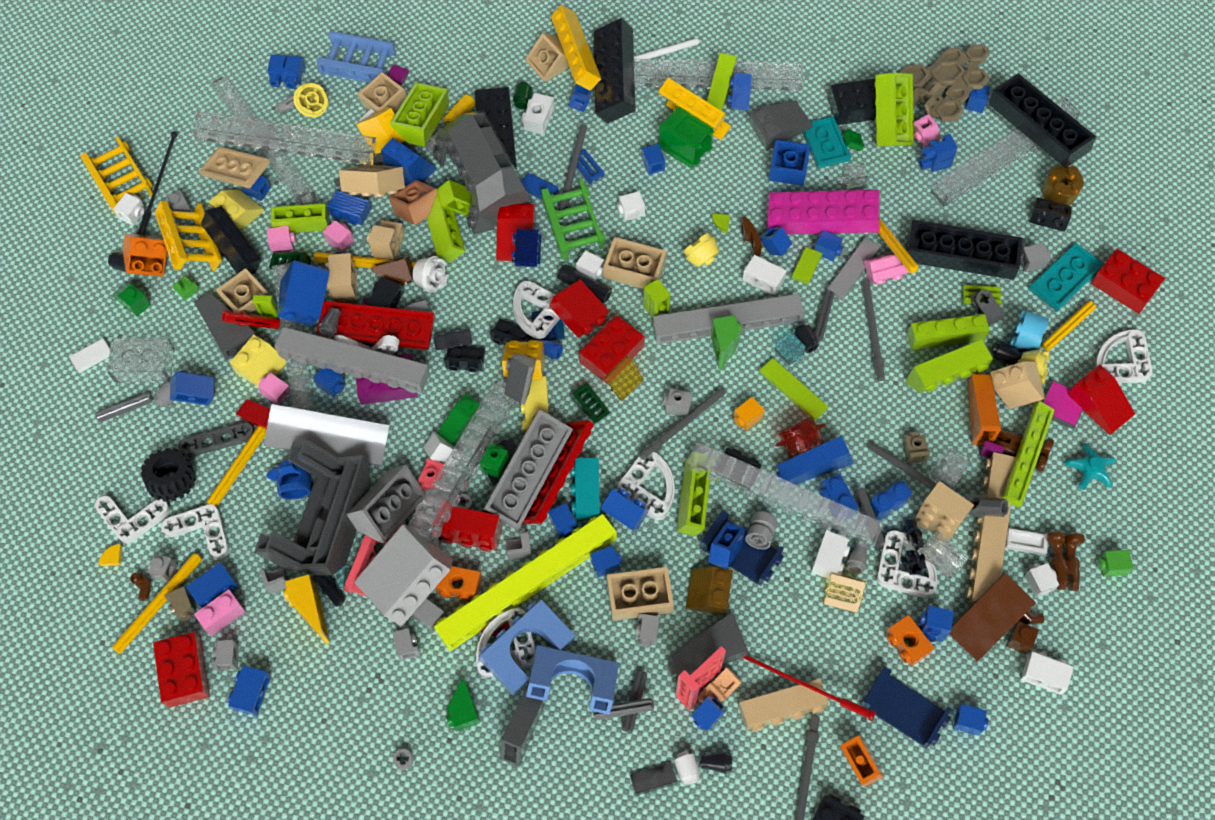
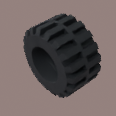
[141,448,196,502]

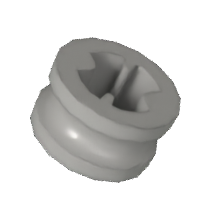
[393,749,414,770]

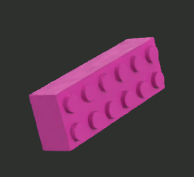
[767,190,880,234]

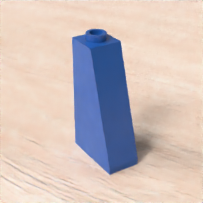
[776,436,854,488]

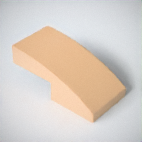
[697,667,743,704]

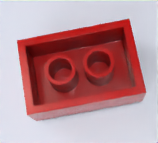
[1091,248,1165,314]
[579,315,645,385]
[434,504,502,552]
[153,632,210,708]

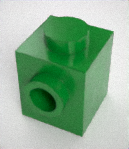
[479,444,509,478]

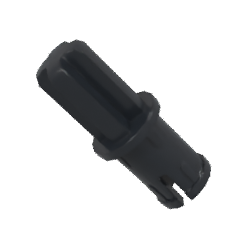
[904,519,924,550]
[313,575,345,607]

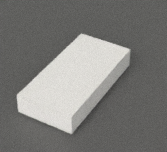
[69,338,113,374]
[1005,528,1048,556]

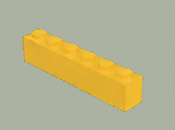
[551,5,601,91]

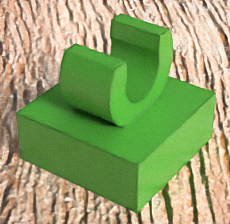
[172,275,200,301]

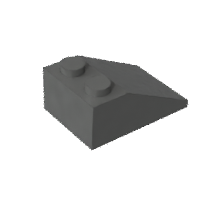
[749,100,813,151]

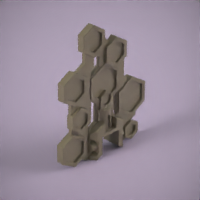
[899,44,990,122]

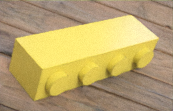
[521,376,549,431]

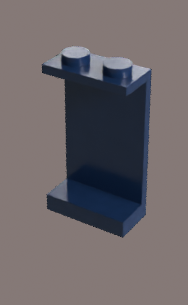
[700,510,785,586]
[861,666,951,749]

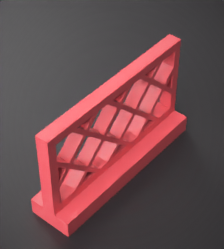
[344,525,419,597]
[675,646,726,711]

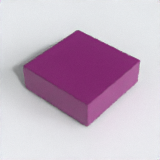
[387,65,409,86]
[979,441,1005,458]

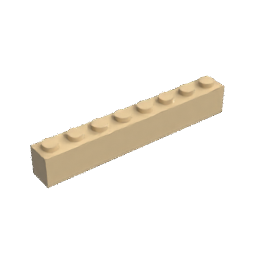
[966,452,1016,606]

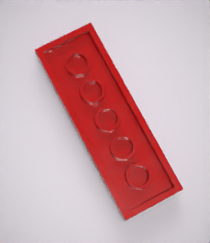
[316,301,435,350]
[522,420,594,524]

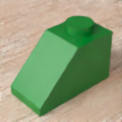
[112,283,151,317]
[445,679,480,732]

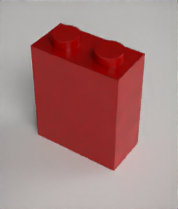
[549,279,609,338]

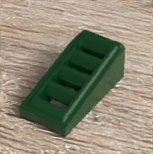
[269,252,311,272]
[570,383,610,424]

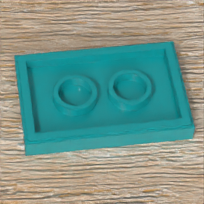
[802,116,851,169]

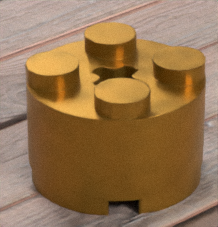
[1042,166,1084,206]

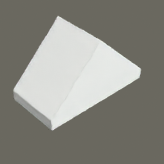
[423,432,464,470]

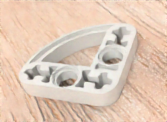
[513,281,560,339]
[1094,330,1153,383]
[618,452,675,520]
[877,531,937,598]
[476,608,536,678]

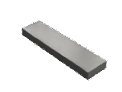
[827,237,881,301]

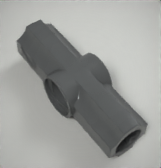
[962,494,1009,518]

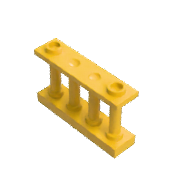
[658,78,731,141]
[80,136,153,214]
[154,201,222,271]

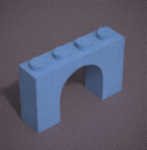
[479,600,575,696]
[526,645,619,715]

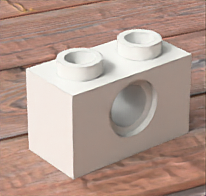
[521,93,555,135]

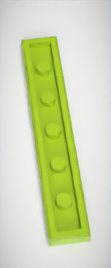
[1001,401,1055,508]

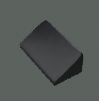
[433,330,472,350]
[630,763,677,796]

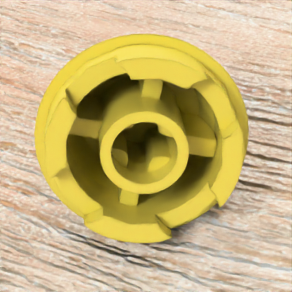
[294,83,328,117]
[683,233,719,268]
[1018,349,1050,384]

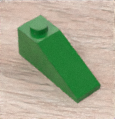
[438,394,483,446]

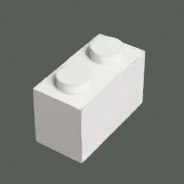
[743,255,787,296]
[812,530,851,579]
[1021,651,1073,695]

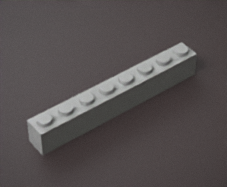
[653,294,804,344]
[274,327,430,393]

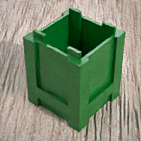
[658,106,715,169]

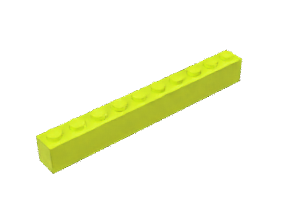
[434,514,617,652]

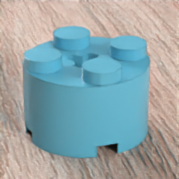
[1010,310,1049,351]

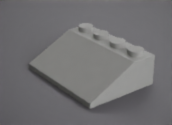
[354,523,453,627]

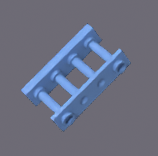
[317,31,396,83]

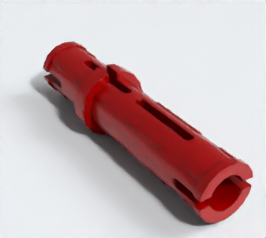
[222,310,280,330]

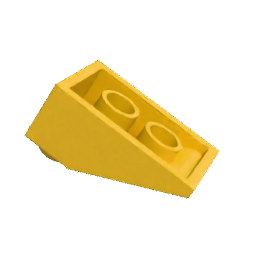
[283,574,330,644]

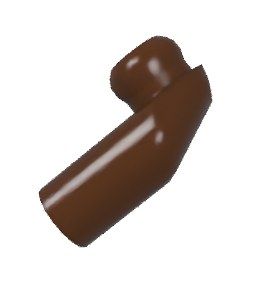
[130,572,151,601]
[1020,611,1044,625]

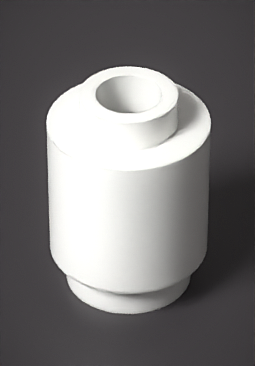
[674,751,701,786]

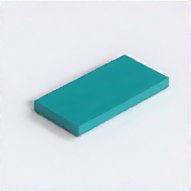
[1028,242,1104,312]

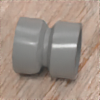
[745,511,778,550]

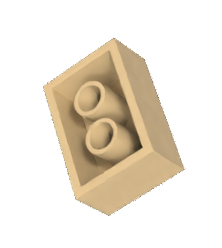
[339,165,405,197]
[603,237,667,289]
[914,481,974,543]
[607,567,674,621]

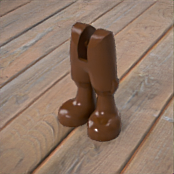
[994,430,1054,473]
[1047,532,1085,591]

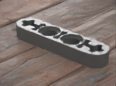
[178,423,254,457]

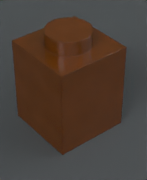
[1006,621,1039,654]

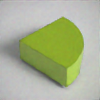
[712,213,730,233]

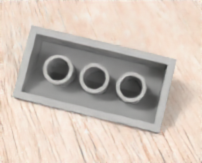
[346,464,426,543]

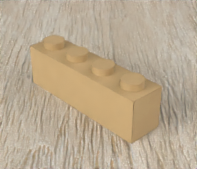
[738,679,829,732]

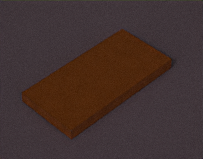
[949,573,1036,662]

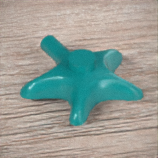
[1064,443,1116,490]

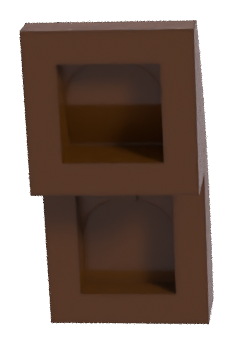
[741,216,762,256]

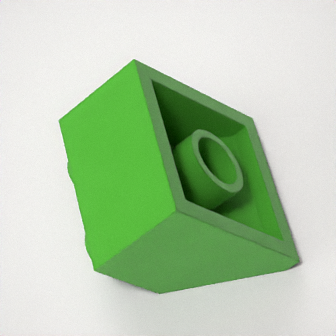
[711,315,742,369]

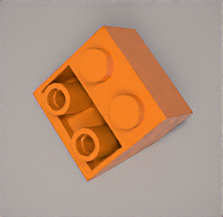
[123,233,167,277]

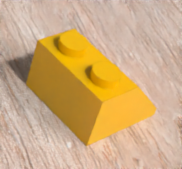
[356,107,405,155]

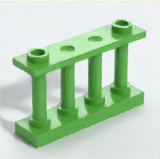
[541,179,606,260]

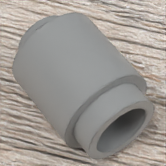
[154,381,174,407]

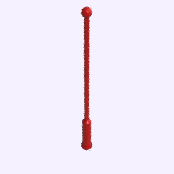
[741,656,876,721]

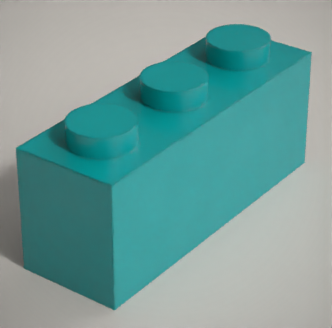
[571,458,600,520]

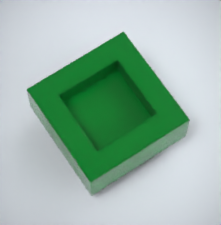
[843,129,864,151]

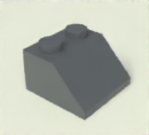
[502,353,537,405]

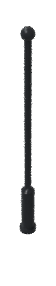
[136,131,178,235]

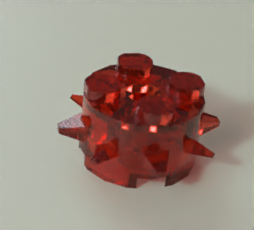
[775,417,825,458]

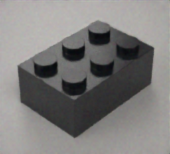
[828,78,876,125]

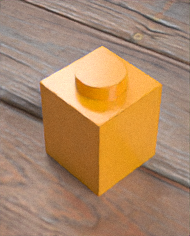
[733,397,765,431]

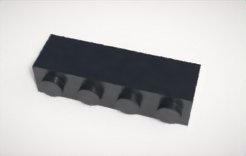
[201,206,261,275]
[362,277,404,347]

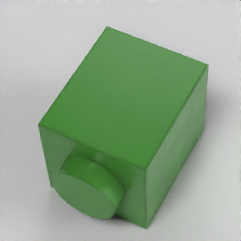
[1098,550,1134,577]

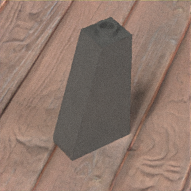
[193,293,256,360]
[668,613,748,681]
[500,683,551,767]

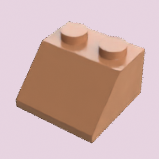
[388,180,437,225]

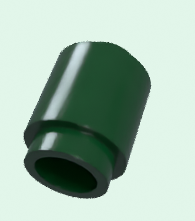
[513,82,533,109]

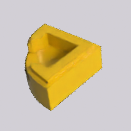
[98,544,122,566]

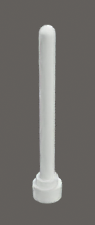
[634,38,699,65]

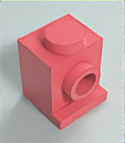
[418,458,447,492]

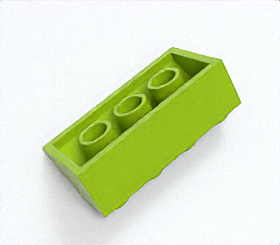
[875,73,914,147]
[390,82,449,147]
[906,340,993,393]

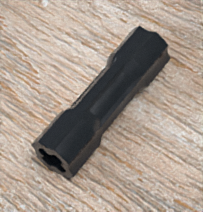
[557,264,612,303]

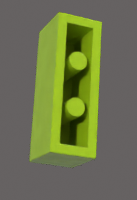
[271,203,330,233]

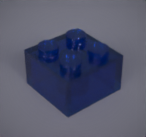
[512,229,542,269]

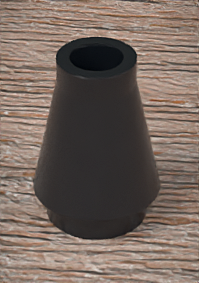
[701,752,732,774]

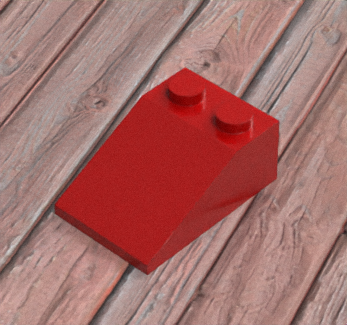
[496,204,536,262]
[1068,364,1135,435]

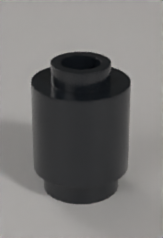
[108,252,126,272]
[794,324,819,353]
[991,341,1021,365]

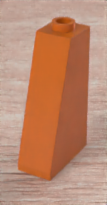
[968,373,1001,445]

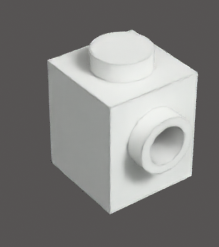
[617,191,645,221]
[113,193,146,225]
[576,250,604,281]
[1025,563,1059,598]

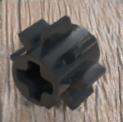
[901,550,927,575]

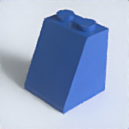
[381,138,437,186]
[277,260,330,327]

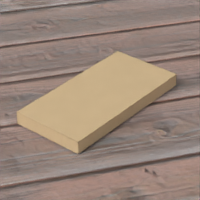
[199,146,270,189]

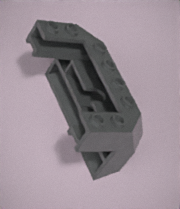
[433,110,532,234]
[254,440,370,576]

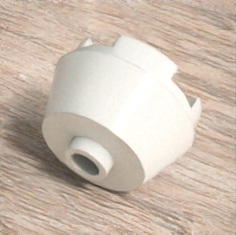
[413,256,448,292]

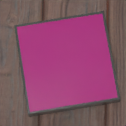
[1042,380,1083,429]

